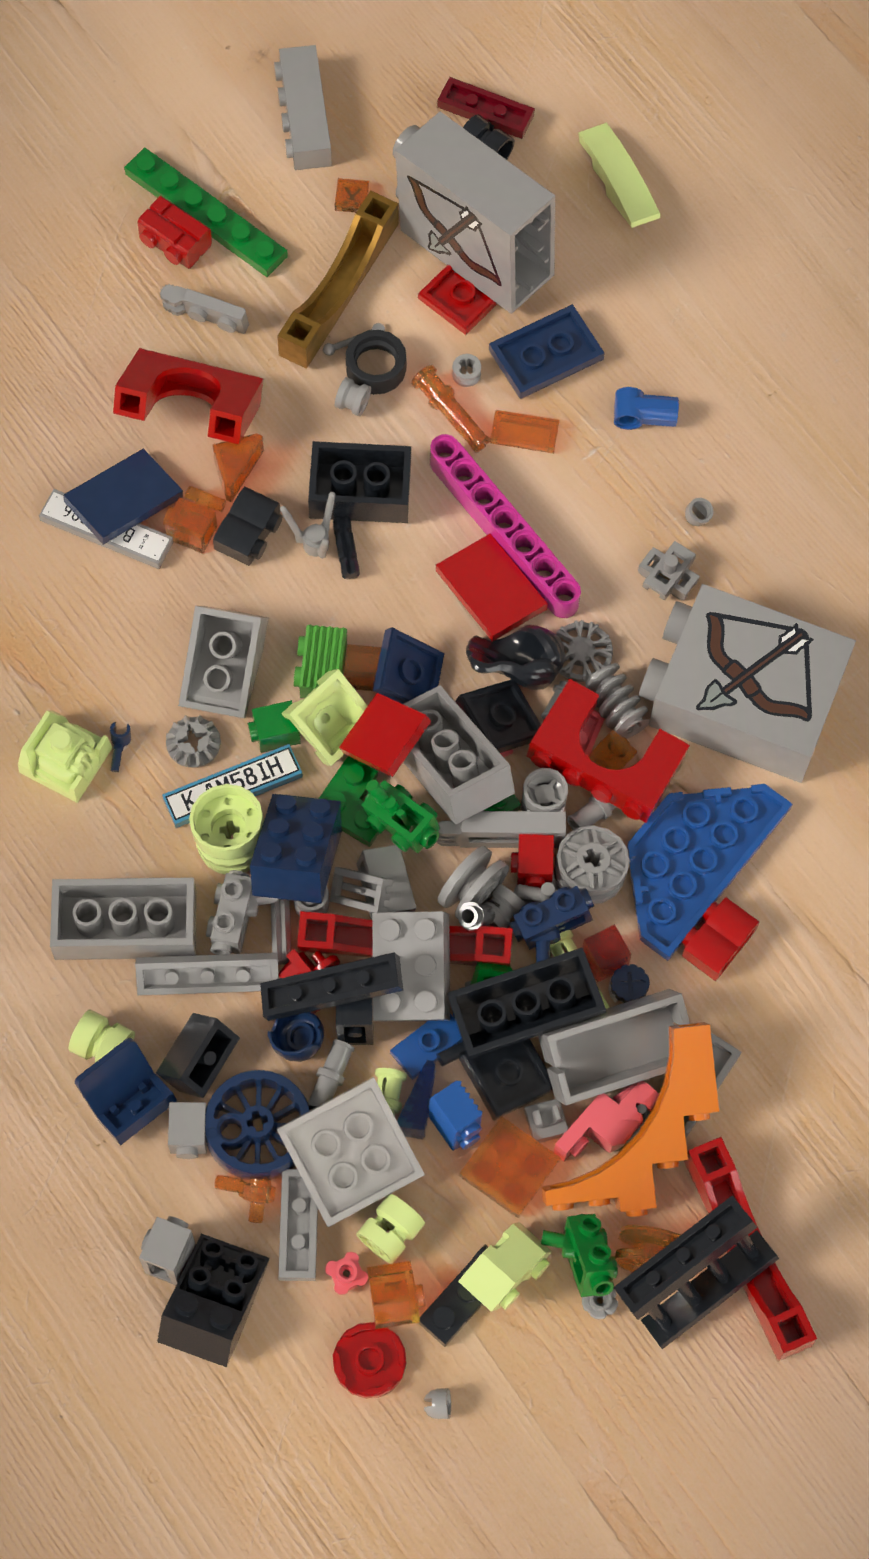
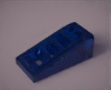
[397,1060,436,1139]

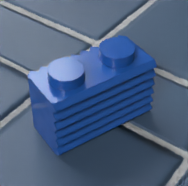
[428,1080,482,1151]

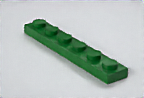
[124,147,288,277]

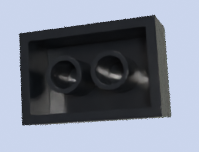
[308,441,412,523]

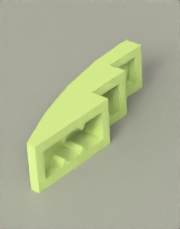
[578,123,660,228]

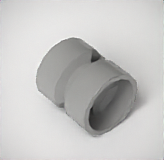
[521,768,568,812]

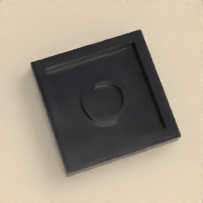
[455,679,541,753]
[459,1039,553,1121]

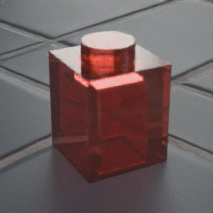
[582,924,632,983]

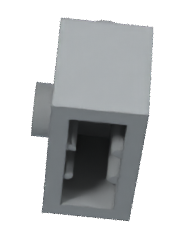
[139,1216,196,1285]

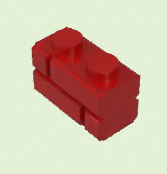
[137,196,212,269]

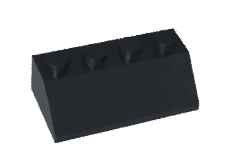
[447,947,607,1059]

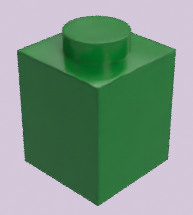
[247,700,301,753]

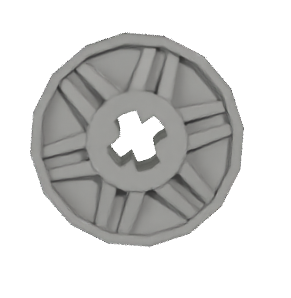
[553,825,630,904]
[438,846,509,919]

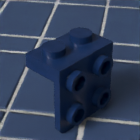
[75,1038,177,1146]

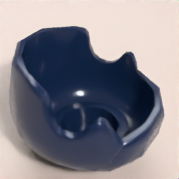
[267,1012,325,1062]

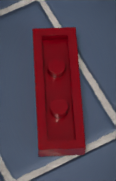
[437,77,535,139]

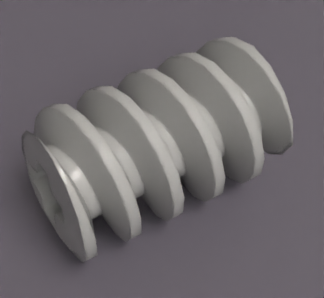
[585,663,650,740]

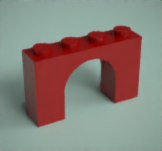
[113,348,264,445]
[526,679,690,823]

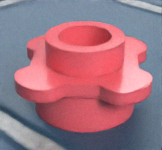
[325,1252,368,1295]

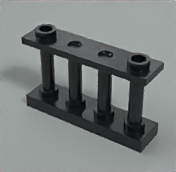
[613,1195,780,1349]

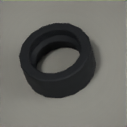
[345,330,407,395]

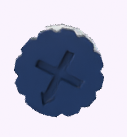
[608,964,650,1003]

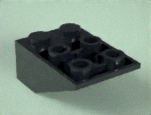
[157,1233,270,1367]

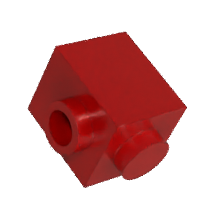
[511,834,554,888]

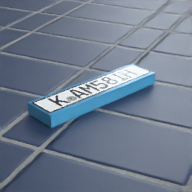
[162,744,303,828]

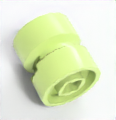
[68,1009,135,1063]
[356,1194,425,1264]

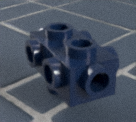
[509,886,595,963]

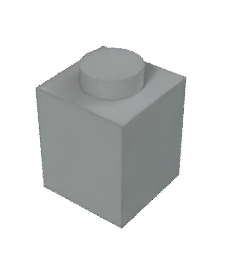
[168,1102,207,1159]

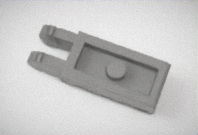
[160,284,249,334]

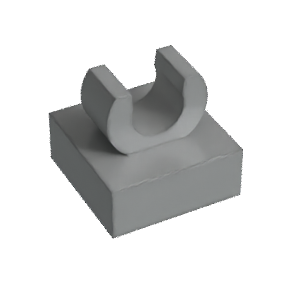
[524,1099,568,1144]

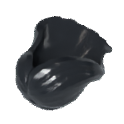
[466,625,565,690]

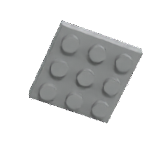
[277,1077,425,1227]

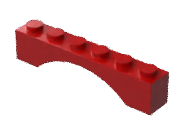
[297,911,513,966]
[684,1137,817,1361]

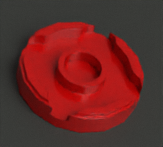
[333,1322,407,1399]

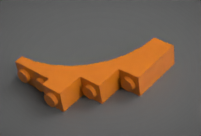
[541,1022,719,1217]

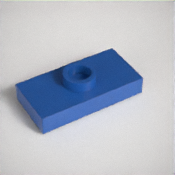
[390,1013,462,1080]

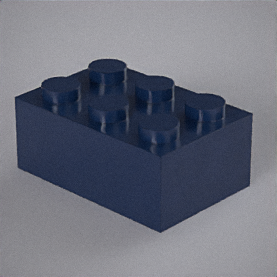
[250,794,342,904]

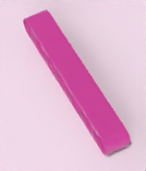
[430,434,581,618]

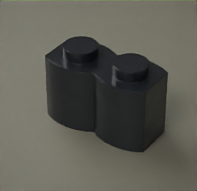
[213,486,283,566]

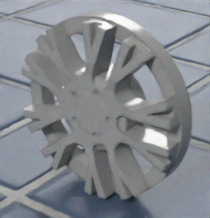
[555,620,613,682]

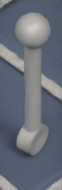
[323,323,385,356]

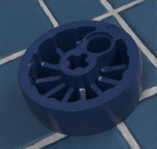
[205,1070,310,1181]

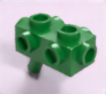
[361,780,440,853]
[541,1214,618,1297]

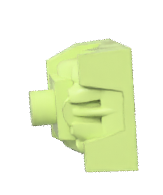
[281,669,368,766]
[18,711,113,803]

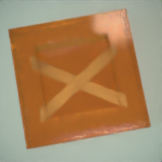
[335,178,369,213]

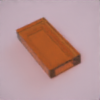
[490,410,560,454]

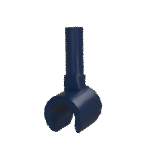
[110,722,131,772]

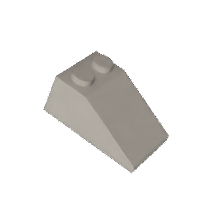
[178,606,269,718]

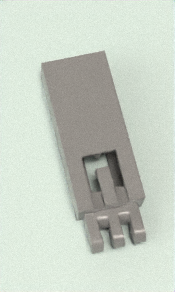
[437,811,566,848]

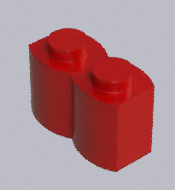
[681,897,760,981]

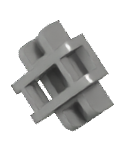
[638,541,700,600]

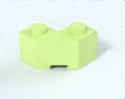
[458,1222,552,1312]

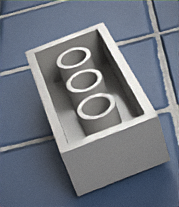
[404,685,515,825]
[50,878,197,960]

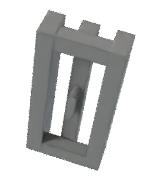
[329,867,393,913]

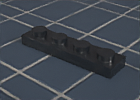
[260,952,404,1021]

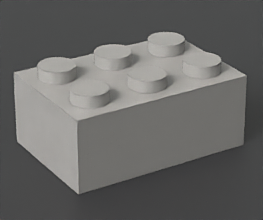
[372,911,450,1022]

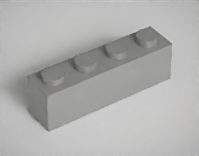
[274,45,332,170]

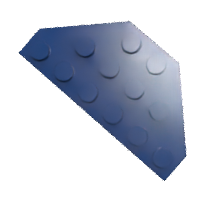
[627,784,793,961]

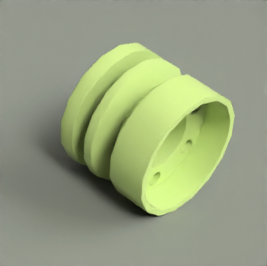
[189,784,264,874]

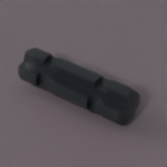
[333,516,360,580]

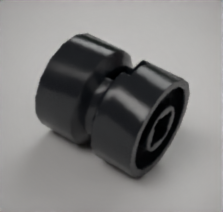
[463,114,515,160]

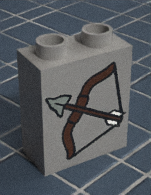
[393,112,555,314]
[639,584,856,783]

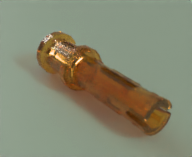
[411,365,491,453]

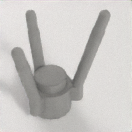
[280,492,335,559]

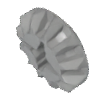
[166,715,221,768]

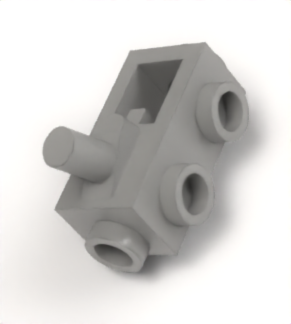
[206,870,278,955]

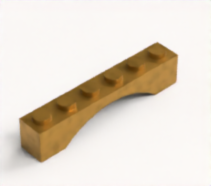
[277,190,399,369]

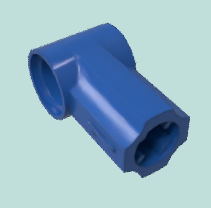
[614,387,679,430]

